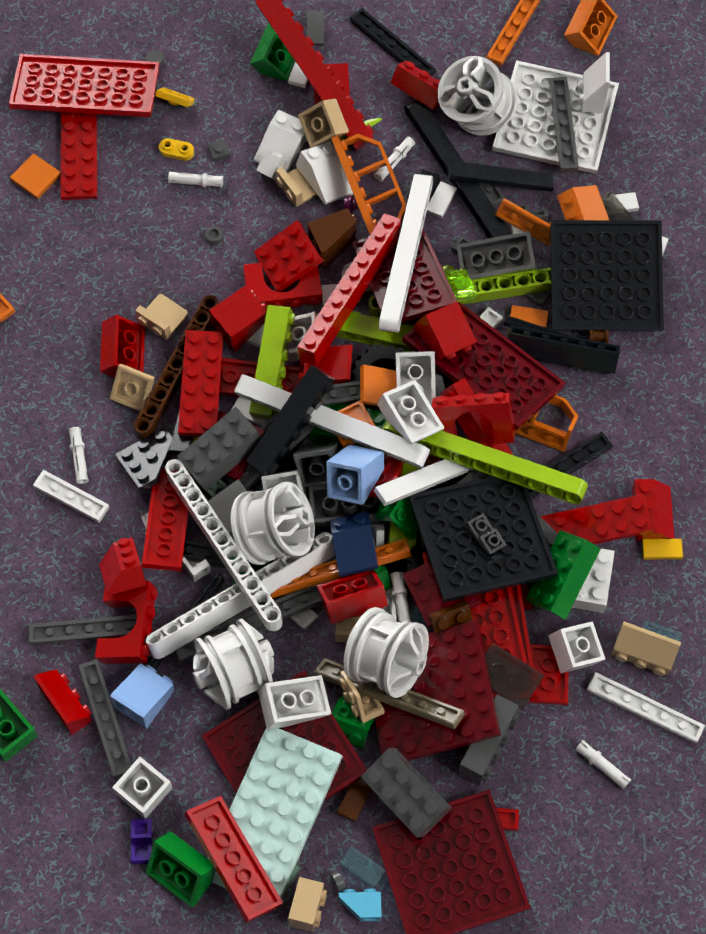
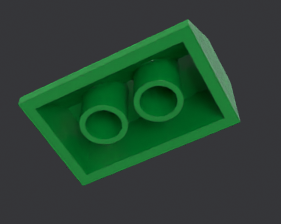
[250,23,295,81]
[146,831,216,907]

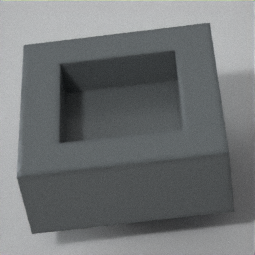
[208,139,231,162]

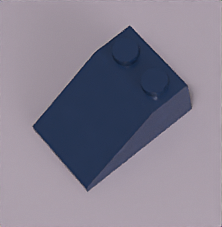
[330,511,378,577]

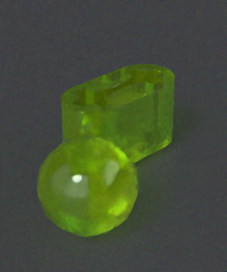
[441,264,475,302]

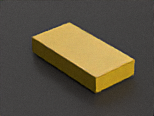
[642,539,683,560]

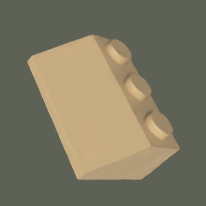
[611,621,681,676]

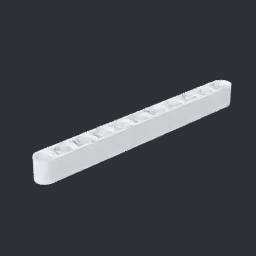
[379,174,433,333]
[234,374,430,468]
[165,459,282,631]
[146,533,335,659]

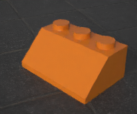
[564,0,618,56]
[557,185,609,220]

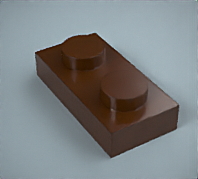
[429,601,473,634]

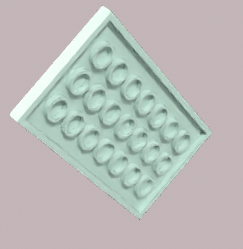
[208,728,343,911]

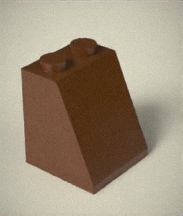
[307,208,357,270]

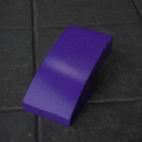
[131,819,152,865]

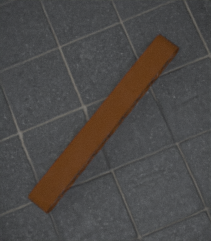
[134,295,218,440]

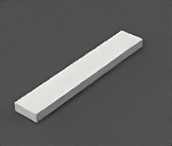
[374,459,473,506]
[586,672,705,744]

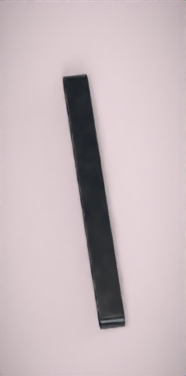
[404,100,512,239]

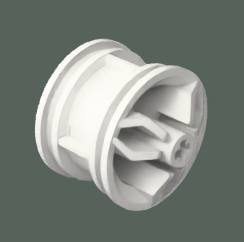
[438,56,517,136]
[231,482,315,565]
[344,607,429,698]
[193,619,274,710]

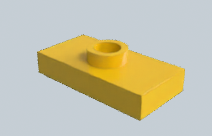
[155,87,195,107]

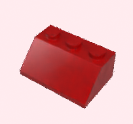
[390,61,440,110]
[100,314,145,378]
[632,479,674,541]
[99,537,146,596]
[317,570,388,624]
[33,669,92,736]

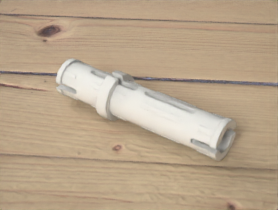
[374,136,415,182]
[168,172,223,188]
[69,427,89,484]
[390,572,411,623]
[575,740,631,789]

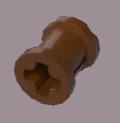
[588,330,609,343]

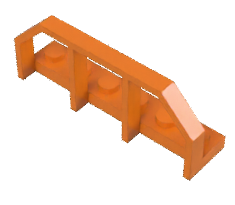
[331,134,407,234]
[515,395,578,452]

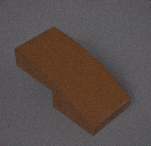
[337,778,373,823]

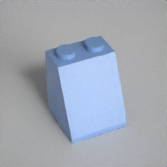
[327,444,384,505]
[110,663,175,729]

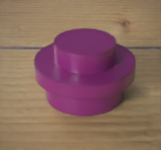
[344,195,358,213]

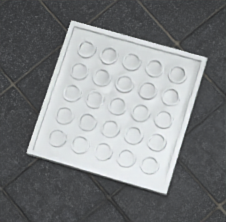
[492,60,619,174]

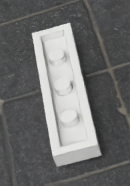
[33,470,110,523]

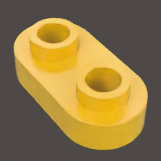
[159,138,194,161]

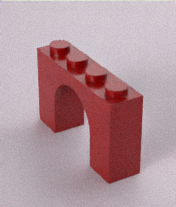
[243,263,323,308]
[431,392,515,444]
[95,581,158,664]

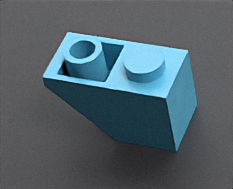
[339,889,382,922]

